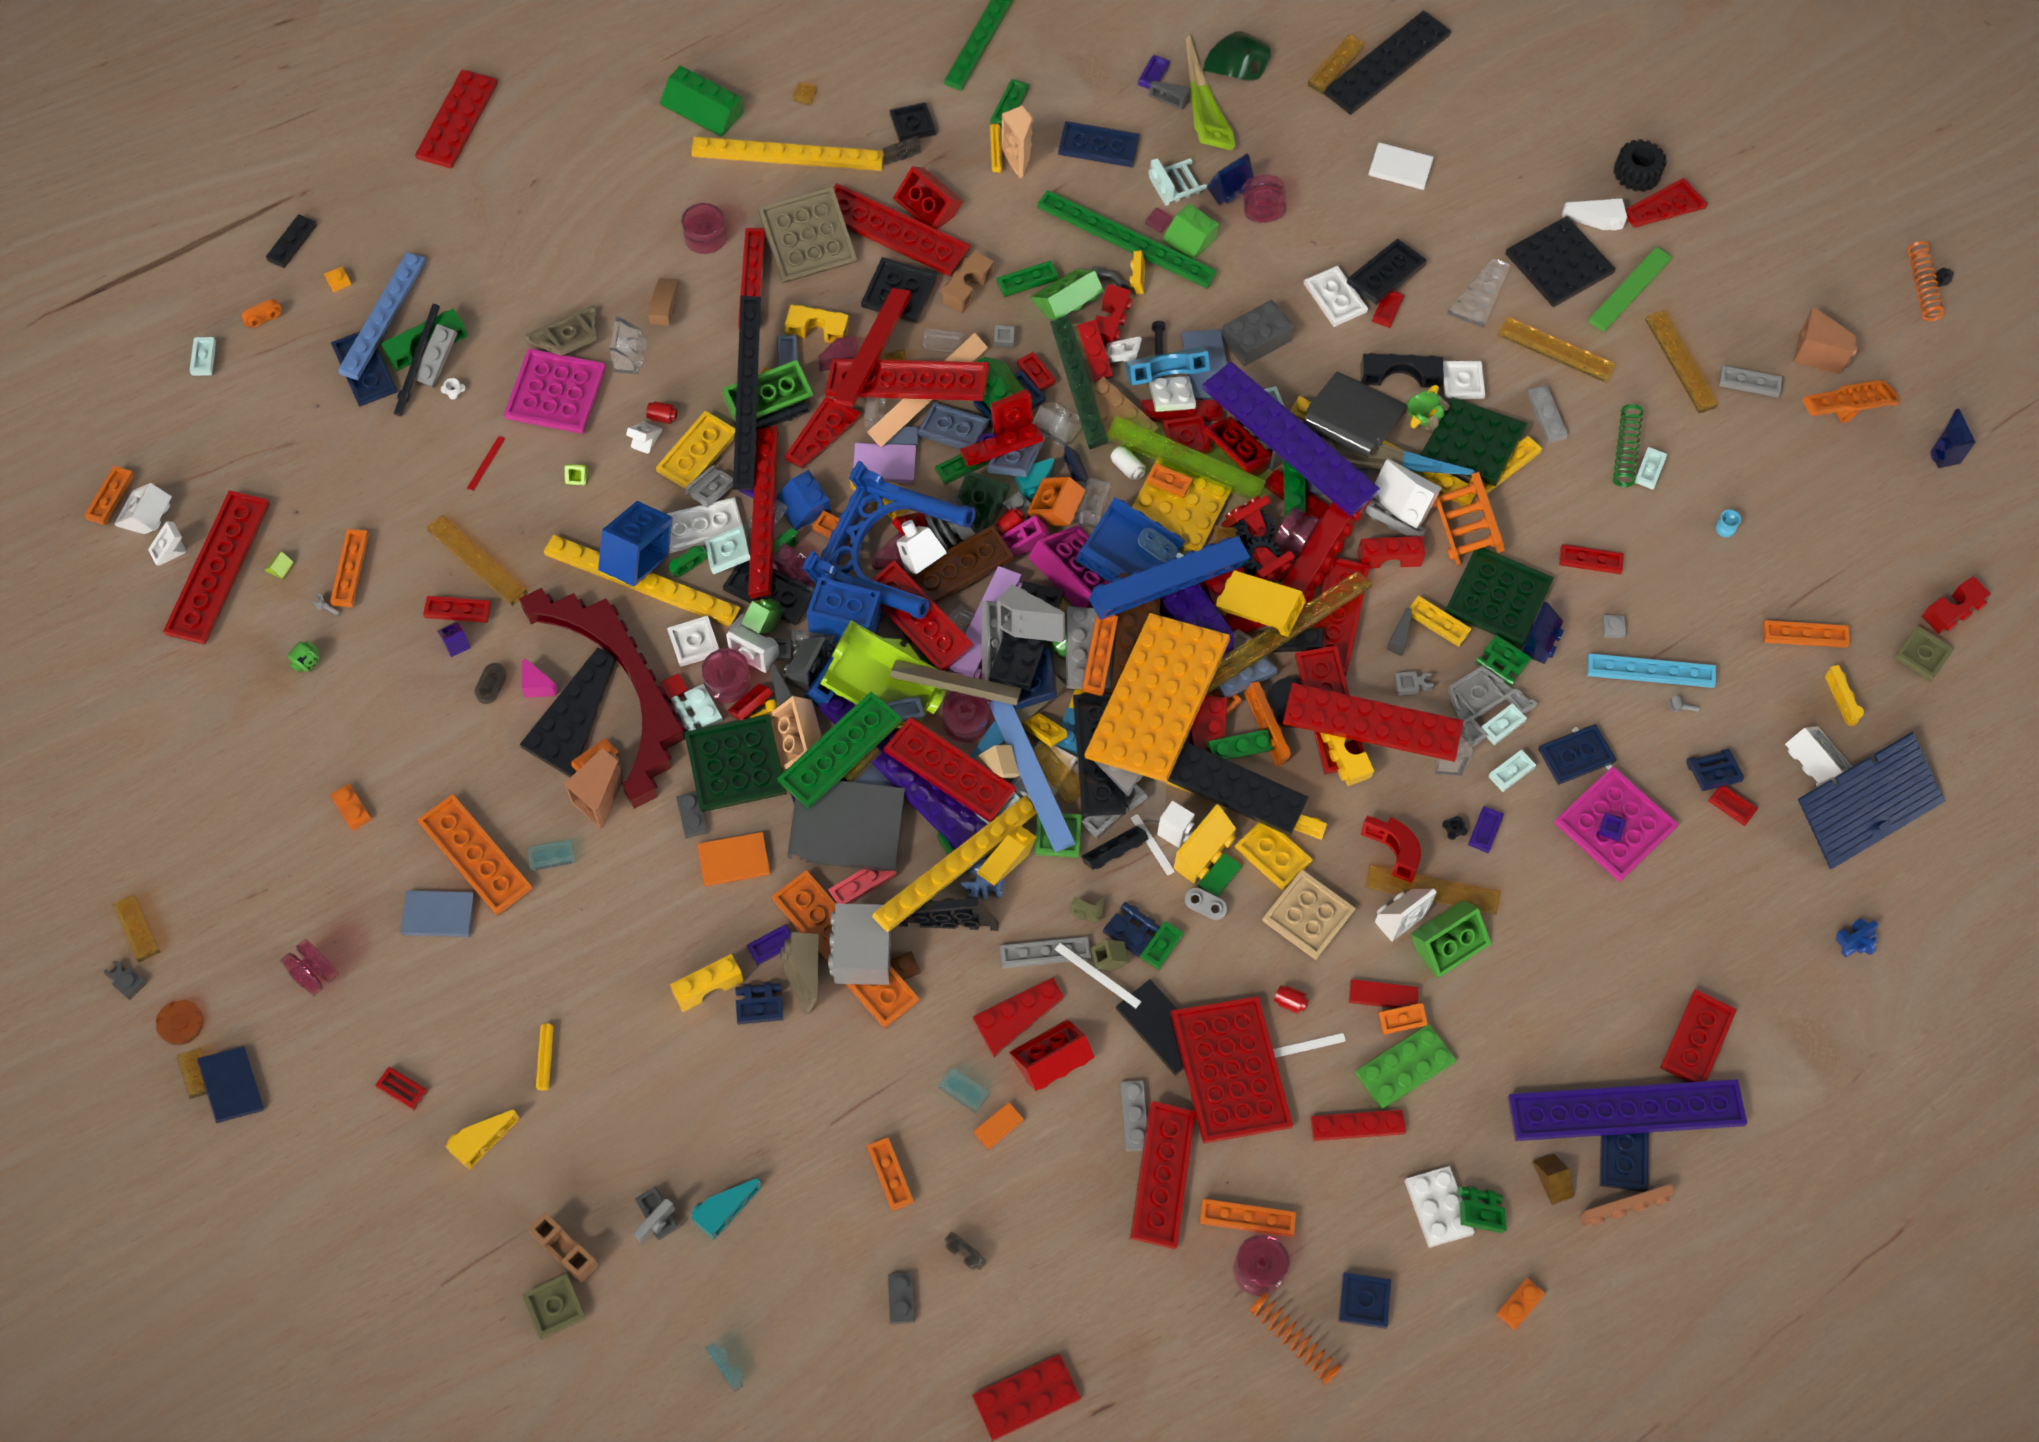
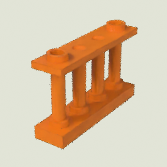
[1432,472,1505,566]

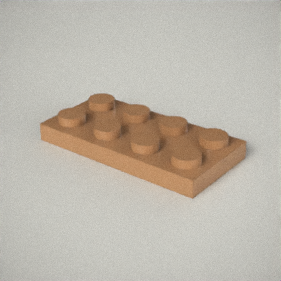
[1075,377,1160,454]

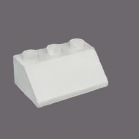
[1785,726,1853,787]

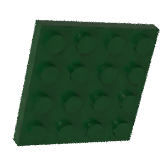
[1420,397,1528,486]
[1445,547,1554,647]
[684,714,787,812]

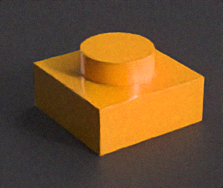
[324,266,351,293]

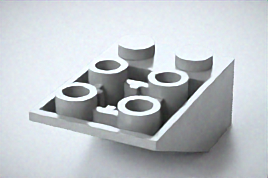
[997,584,1065,642]

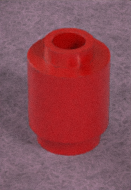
[646,401,678,424]
[995,507,1026,535]
[1274,985,1309,1014]

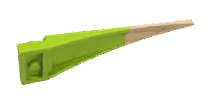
[1186,35,1235,151]

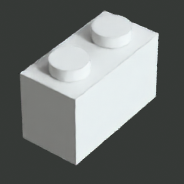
[1157,801,1195,848]

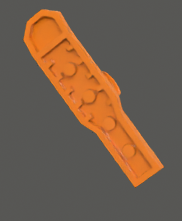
[1802,380,1899,423]

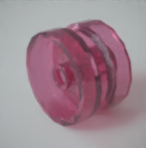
[1242,175,1287,223]
[681,203,727,254]
[1274,506,1321,559]
[702,648,751,703]
[942,692,989,744]
[280,939,339,997]
[1233,1235,1289,1296]

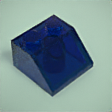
[1206,154,1254,205]
[1930,409,1975,468]
[1522,601,1564,664]

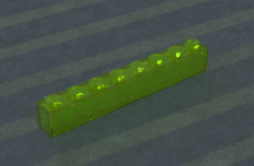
[1107,416,1266,500]

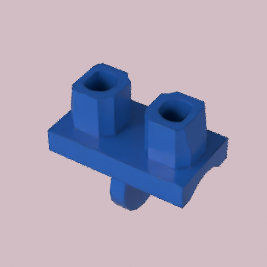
[1836,918,1879,957]

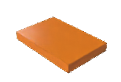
[697,832,770,887]

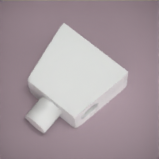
[897,520,946,574]

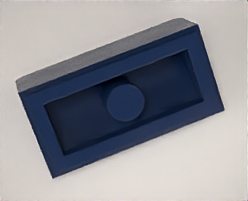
[1064,445,1091,488]

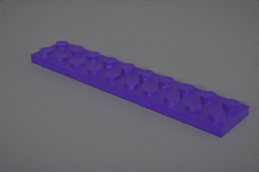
[1202,361,1380,517]
[820,695,987,849]
[1508,1079,1747,1141]

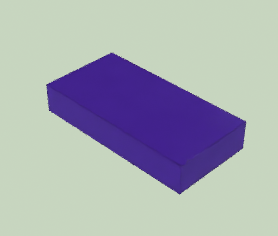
[1138,55,1170,90]
[1468,806,1504,853]
[746,924,791,966]

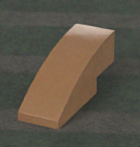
[648,278,680,326]

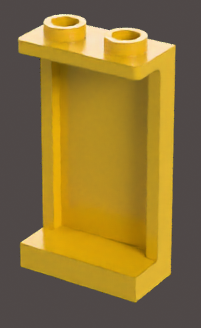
[1216,570,1306,637]

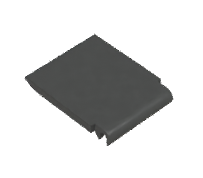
[1303,372,1408,457]
[787,781,905,871]

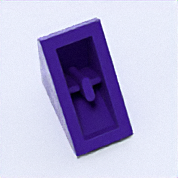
[437,622,470,657]

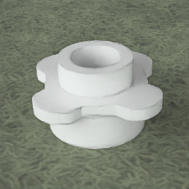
[441,378,465,399]

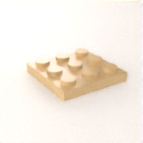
[1262,870,1356,960]

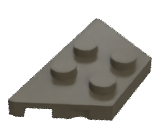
[525,305,597,356]

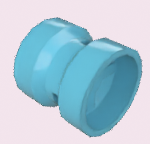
[1715,509,1741,537]

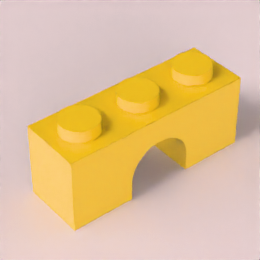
[785,305,849,346]
[1320,733,1374,787]
[670,954,744,1012]

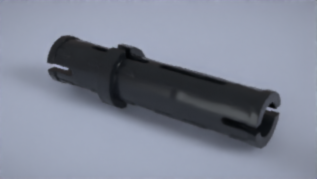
[756,400,809,432]

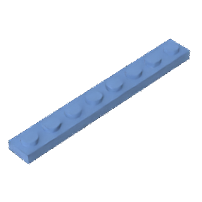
[338,252,426,380]

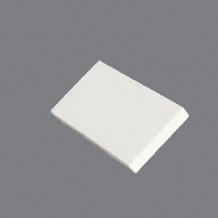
[666,497,743,553]

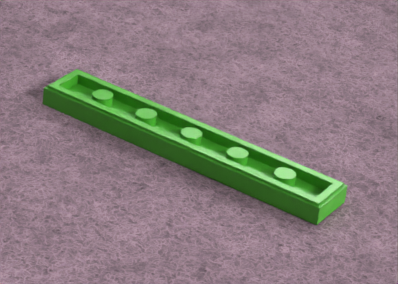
[1588,247,1672,333]

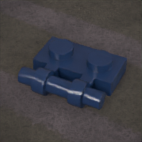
[1103,902,1161,958]
[735,981,783,1025]

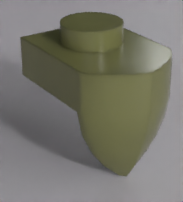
[1070,895,1104,923]

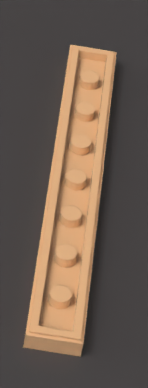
[867,333,988,447]

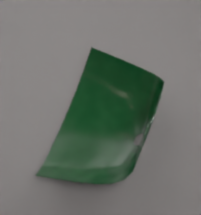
[1203,31,1271,80]

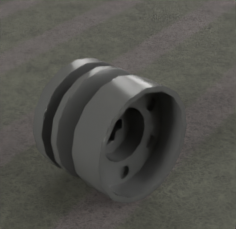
[925,496,976,550]

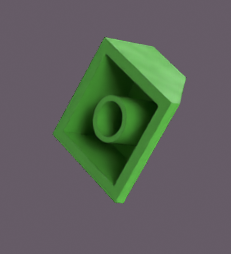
[1163,203,1219,260]

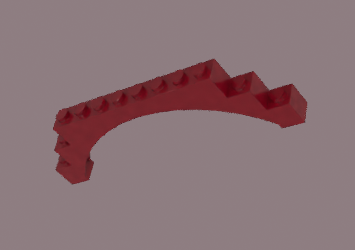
[519,588,685,809]

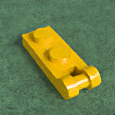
[1824,665,1864,726]

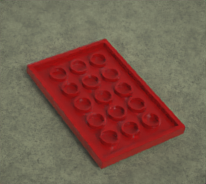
[1170,996,1293,1144]

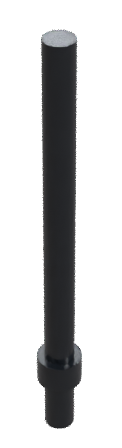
[394,304,440,416]

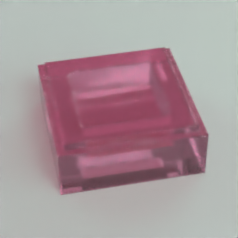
[1145,207,1172,233]

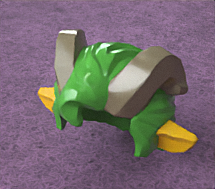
[1407,385,1450,432]

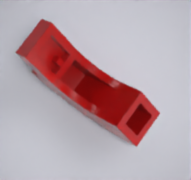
[1360,815,1421,883]

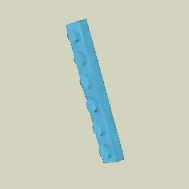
[1587,654,1716,688]

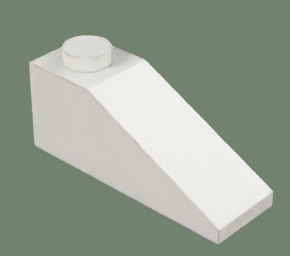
[1562,199,1627,230]

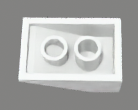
[1374,458,1441,529]
[1375,889,1437,942]

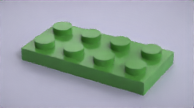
[1355,1024,1457,1110]

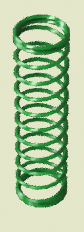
[1612,404,1644,487]

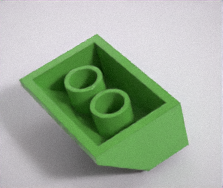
[1030,269,1104,321]
[1410,900,1491,978]

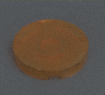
[156,1000,204,1045]

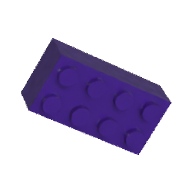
[1160,584,1234,653]

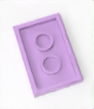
[853,443,916,484]

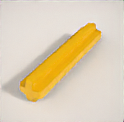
[990,124,1002,173]
[536,1023,554,1091]

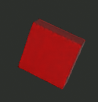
[659,673,688,702]

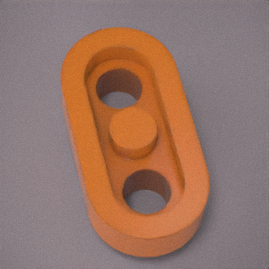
[241,299,282,328]

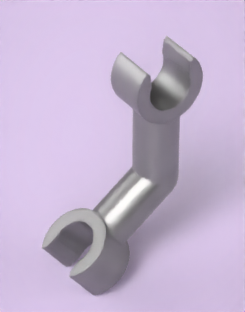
[1092,266,1131,290]

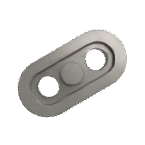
[1185,888,1228,920]

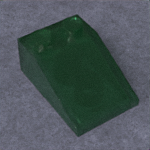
[958,470,1010,534]

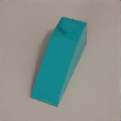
[691,1178,762,1240]

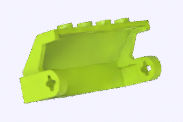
[820,620,946,729]

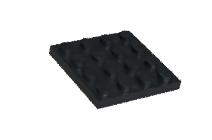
[1505,216,1615,308]

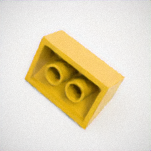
[1173,805,1236,884]

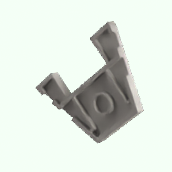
[1447,666,1537,748]

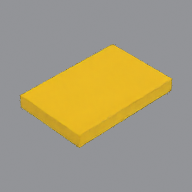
[1234,822,1313,891]

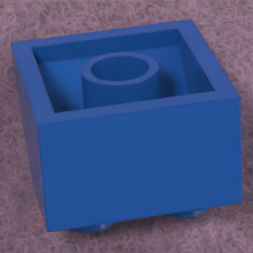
[776,470,831,531]

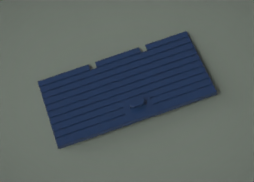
[1798,732,1945,869]

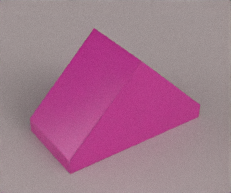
[522,659,559,698]

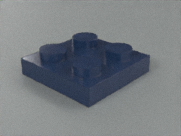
[1338,1272,1391,1329]

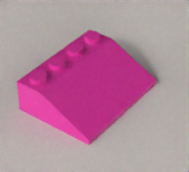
[1028,525,1110,608]

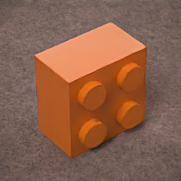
[1027,477,1085,526]

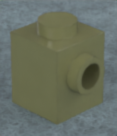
[1091,939,1130,971]

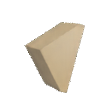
[975,745,1019,778]

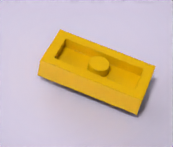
[1130,251,1145,295]
[1023,713,1067,747]

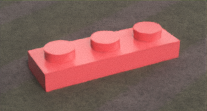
[828,869,897,904]

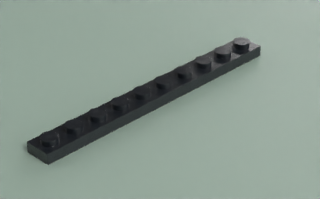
[733,296,761,491]

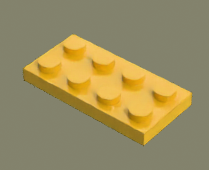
[656,411,735,489]

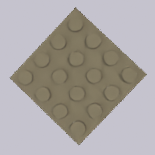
[758,186,857,284]

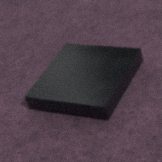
[890,102,936,143]

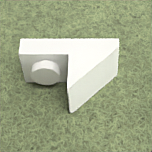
[1105,336,1142,363]
[626,422,662,453]
[148,522,187,565]

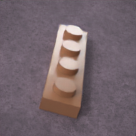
[1580,1184,1675,1226]

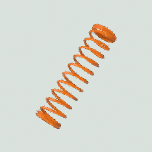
[1907,241,1945,321]
[1249,1293,1342,1385]

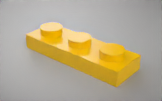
[1409,595,1471,647]

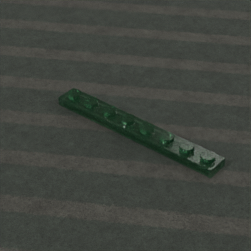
[1050,315,1109,450]

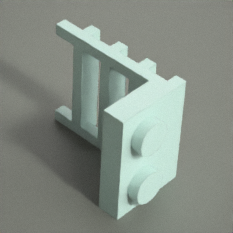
[1148,158,1207,206]

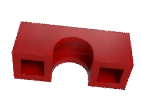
[1095,284,1133,346]
[1357,536,1425,569]
[1921,576,1991,635]

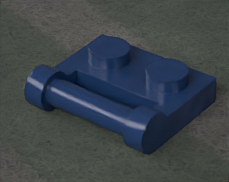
[1686,749,1744,791]

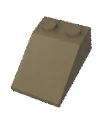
[780,932,819,1014]

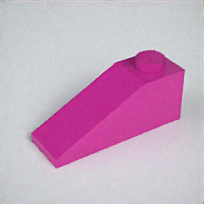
[1001,515,1051,557]

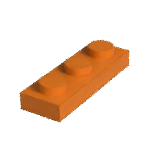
[84,466,135,525]
[866,1137,914,1212]

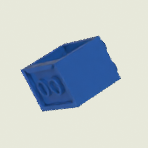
[598,501,673,586]
[806,577,882,644]

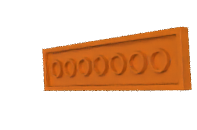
[771,870,920,1029]

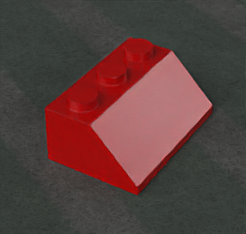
[893,166,964,230]
[1203,416,1272,479]
[1009,1019,1095,1091]

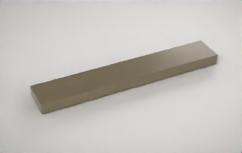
[890,660,1021,705]

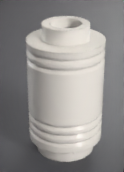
[1110,446,1146,481]

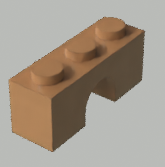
[942,251,994,313]
[528,1212,599,1284]

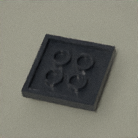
[861,257,937,323]

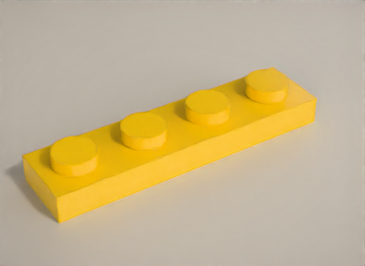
[1470,436,1542,494]

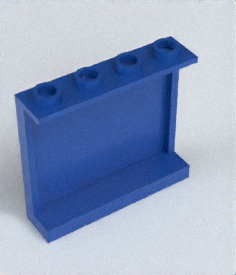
[1075,497,1185,583]

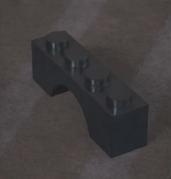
[1360,353,1444,388]

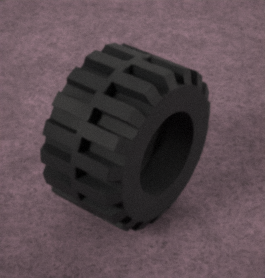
[1613,139,1667,192]

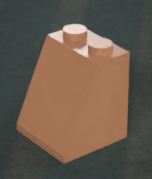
[1794,308,1858,374]
[564,748,623,828]

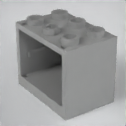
[829,904,891,985]

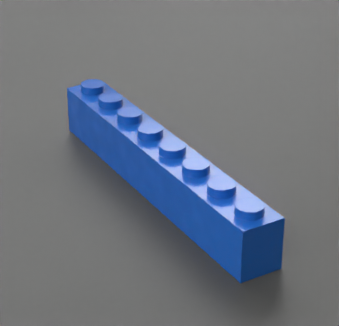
[1089,536,1250,620]

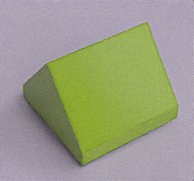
[565,464,588,485]
[264,551,294,579]

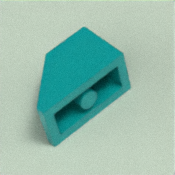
[1014,458,1054,499]

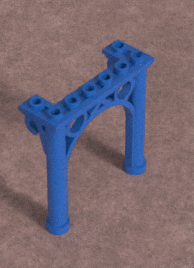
[802,460,975,619]

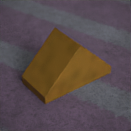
[1532,1154,1574,1205]

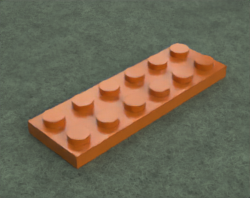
[417,794,533,916]

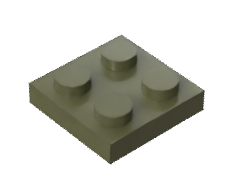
[1894,625,1954,681]
[522,1273,586,1340]

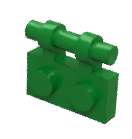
[1475,635,1531,686]
[1457,1186,1507,1233]

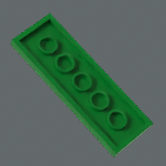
[777,691,902,810]

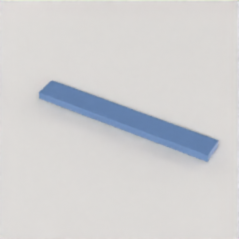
[988,700,1075,853]

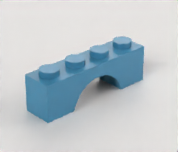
[1125,347,1210,385]

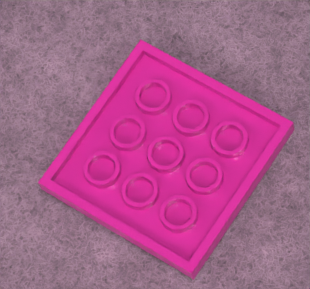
[504,349,606,434]
[1554,767,1679,882]

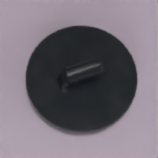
[1266,677,1302,728]

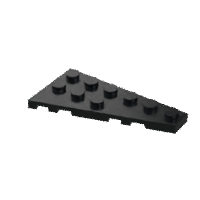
[520,647,616,778]
[882,896,999,931]

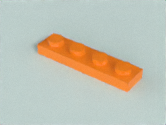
[330,529,369,607]
[1081,614,1118,696]
[1762,620,1850,648]
[1244,681,1291,767]
[1199,1199,1296,1238]

